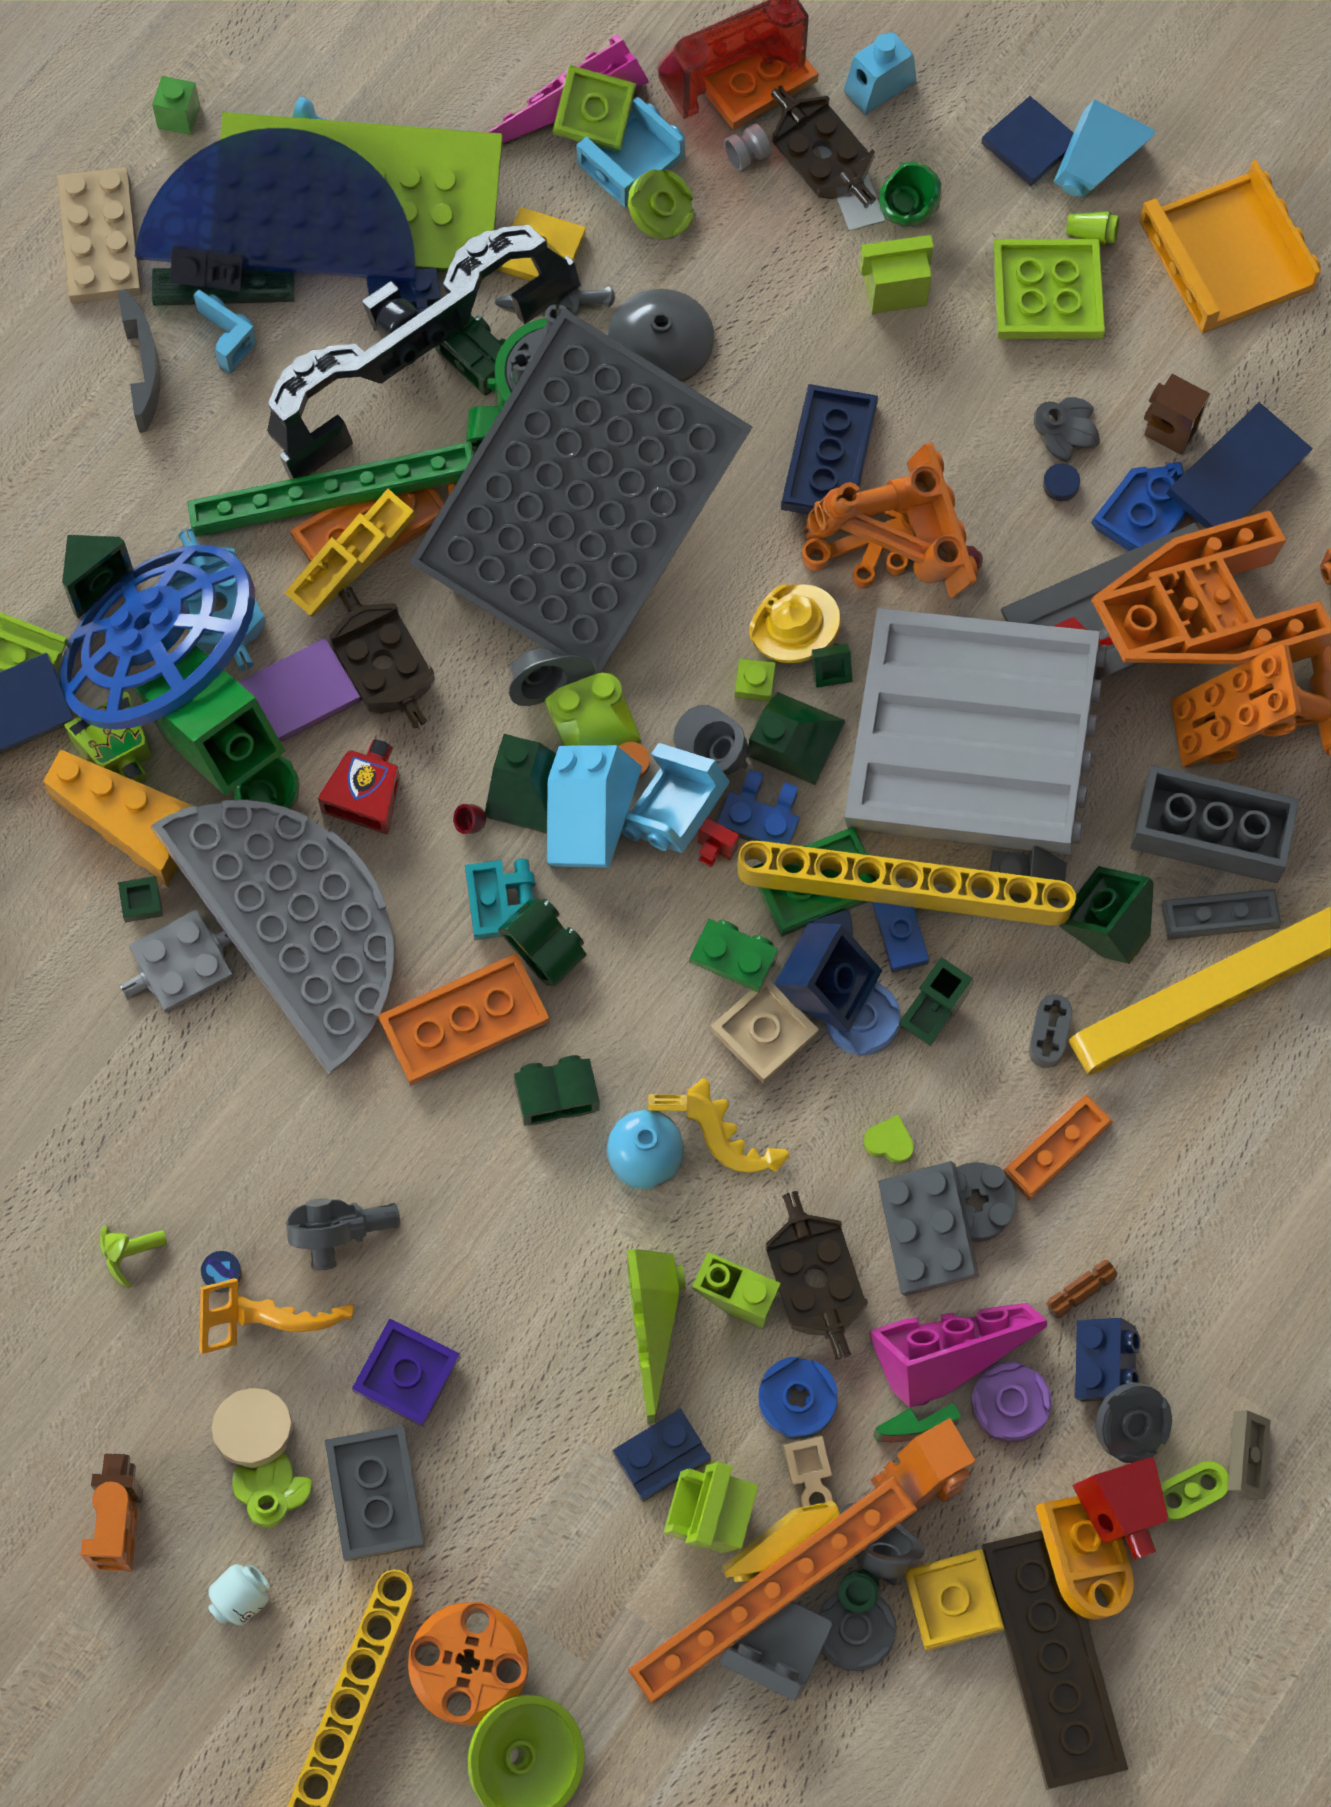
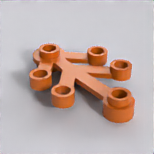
[801,510,914,588]

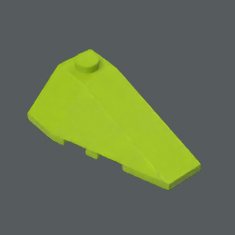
[627,1249,686,1424]

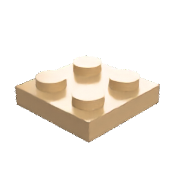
[710,977,819,1084]

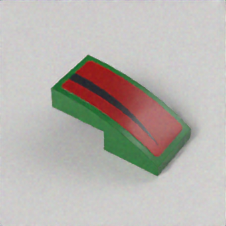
[873,1403,962,1443]

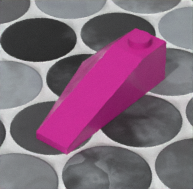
[869,1303,1047,1408]

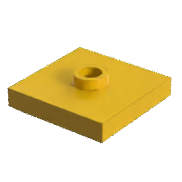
[496,207,586,281]
[905,1549,1005,1652]

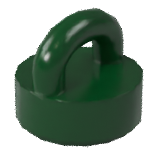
[838,1569,881,1613]

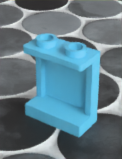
[576,97,685,208]
[621,743,730,853]

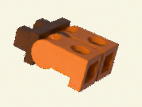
[80,1453,143,1572]

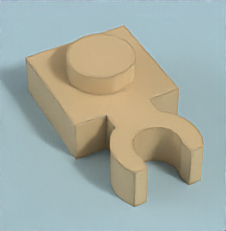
[782,1435,832,1507]

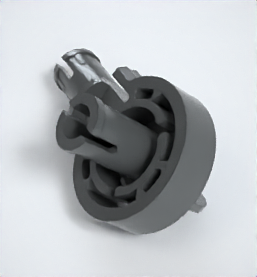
[286,1198,400,1270]

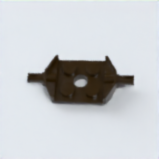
[771,85,876,208]
[765,1191,868,1360]

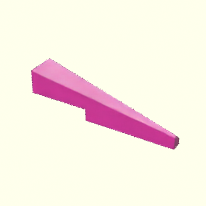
[487,34,650,143]

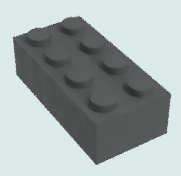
[1130,765,1299,883]

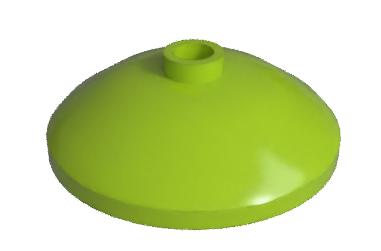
[468,1695,585,1807]

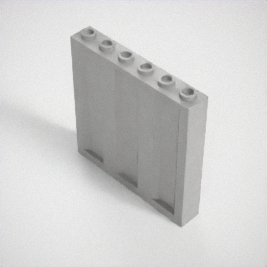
[844,608,1107,855]

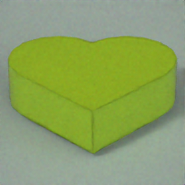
[863,1114,914,1164]

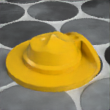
[749,584,841,663]

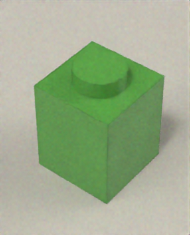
[152,76,200,135]

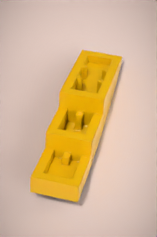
[285,489,418,617]

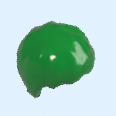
[879,161,942,227]
[233,756,300,809]

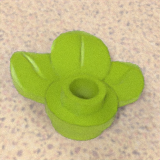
[232,1453,312,1528]

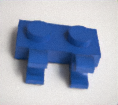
[717,769,800,845]

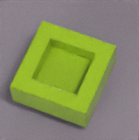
[734,658,776,702]

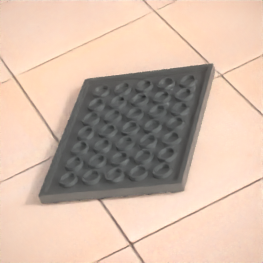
[409,308,753,675]

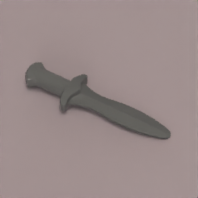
[495,286,616,315]

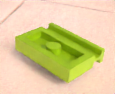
[0,612,69,672]

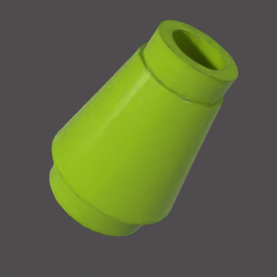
[1066,211,1119,246]

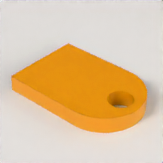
[1035,1496,1134,1620]

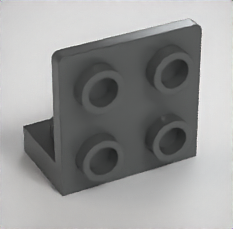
[720,1601,833,1701]

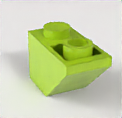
[692,1252,781,1329]

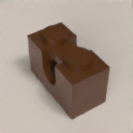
[1144,373,1210,455]

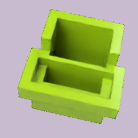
[859,235,934,314]
[663,1461,759,1554]

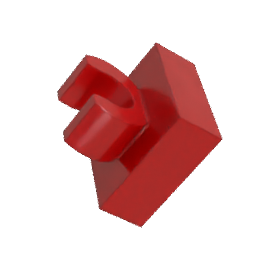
[698,818,739,868]

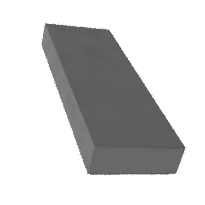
[1161,889,1281,940]

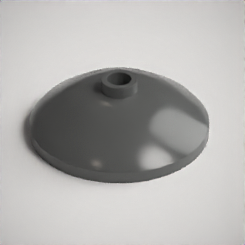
[608,289,714,382]

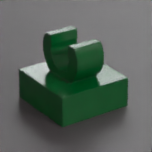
[811,643,853,688]
[118,876,163,923]

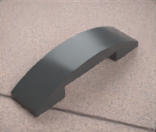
[118,289,160,433]

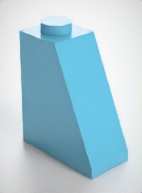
[1053,99,1155,198]

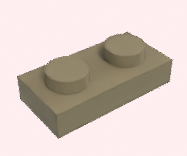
[1227,1410,1270,1499]

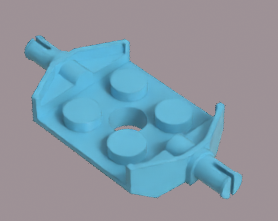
[170,528,266,671]

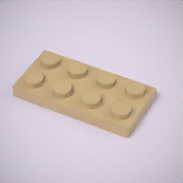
[57,167,141,304]

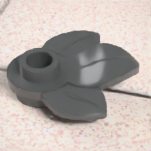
[1034,397,1100,462]

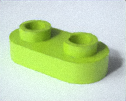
[1161,1461,1229,1522]

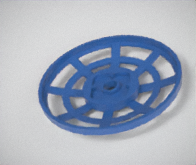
[60,545,255,730]

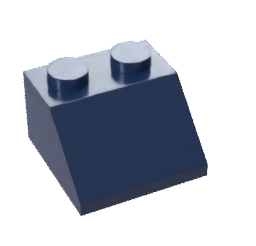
[774,923,883,1032]

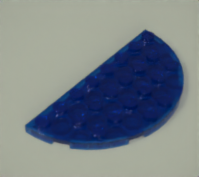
[134,128,417,282]

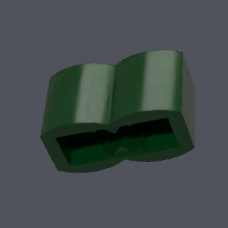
[498,898,587,986]
[514,1055,600,1126]

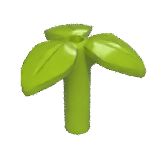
[99,1225,167,1288]

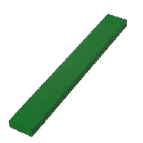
[187,441,474,537]

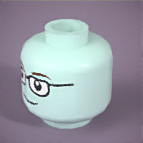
[208,1564,270,1626]

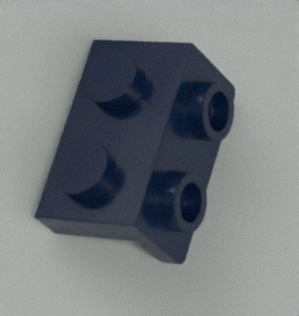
[1075,1318,1140,1402]

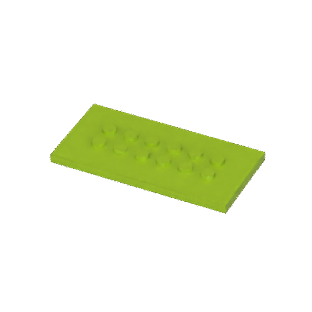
[210,112,503,275]

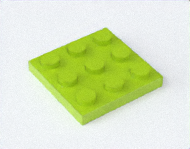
[992,239,1105,339]

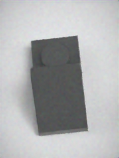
[990,846,1067,900]

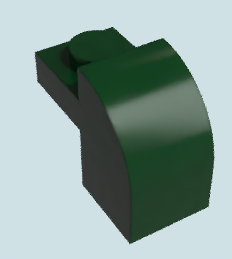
[899,957,974,1046]

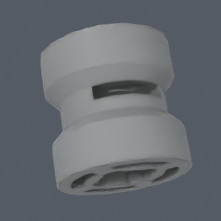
[724,124,771,171]

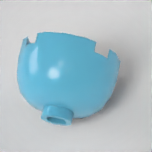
[607,1109,684,1190]

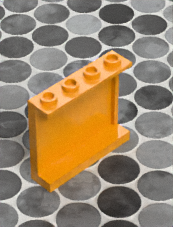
[1139,160,1321,333]

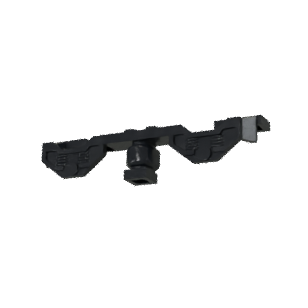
[267,225,581,479]

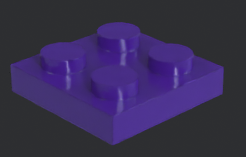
[352,1318,461,1427]

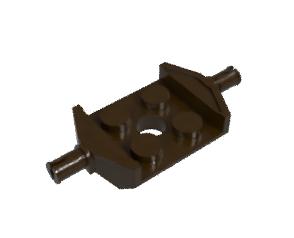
[329,587,435,728]

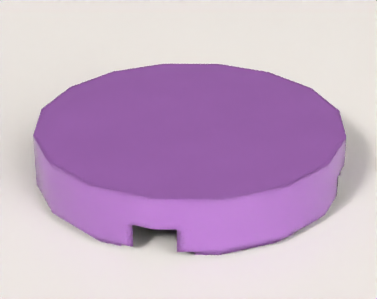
[971,1362,1052,1443]

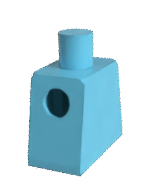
[844,32,916,115]

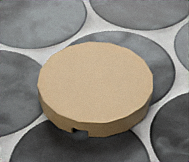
[211,1388,293,1468]

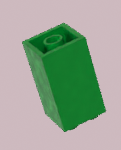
[134,645,286,795]

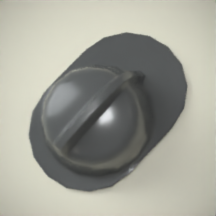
[509,648,595,706]
[673,705,749,775]
[840,1502,925,1585]

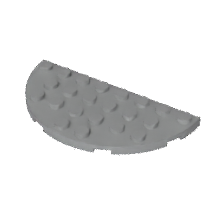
[151,800,394,1075]

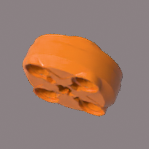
[408,1602,529,1727]

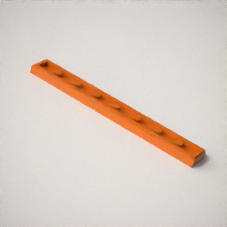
[628,1475,918,1704]

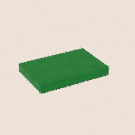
[752,826,877,937]

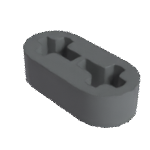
[1029,994,1072,1068]

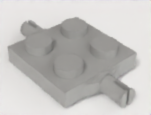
[120,909,233,1013]

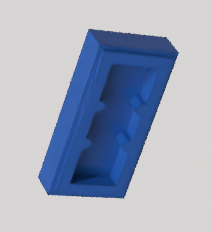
[872,902,929,973]

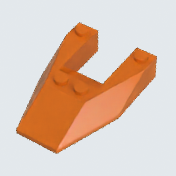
[1091,510,1331,664]

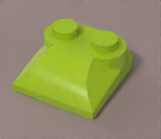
[545,673,641,746]

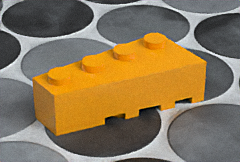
[43,749,193,887]

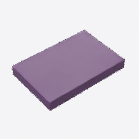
[238,638,361,742]

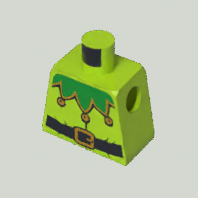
[64,691,151,783]

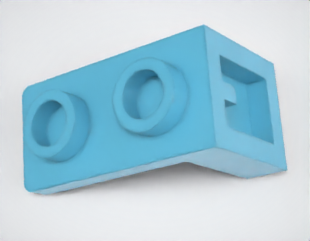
[194,290,257,374]

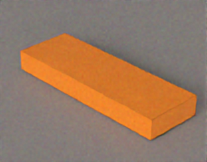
[1003,1094,1113,1201]

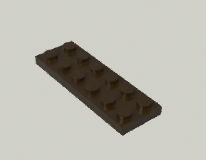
[982,1530,1128,1790]

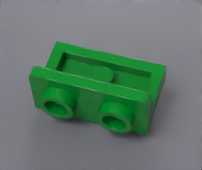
[689,918,778,993]

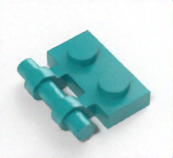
[465,859,536,940]

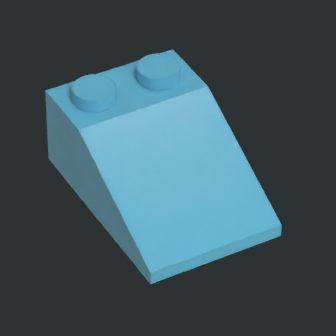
[547,745,642,868]

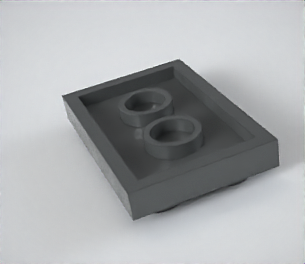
[878,1161,979,1296]
[325,1425,425,1562]

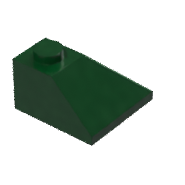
[748,692,845,785]
[485,734,556,833]
[1059,866,1154,964]

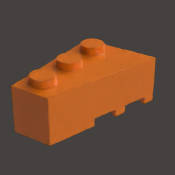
[871,1418,976,1509]

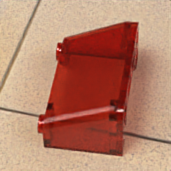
[657,0,809,120]

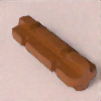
[1046,1260,1118,1318]

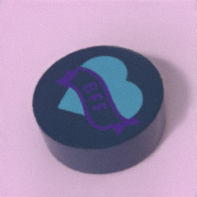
[201,1251,242,1293]

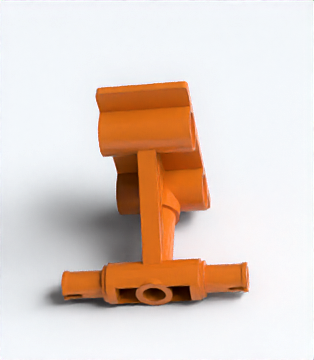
[803,442,978,599]
[1171,642,1331,768]

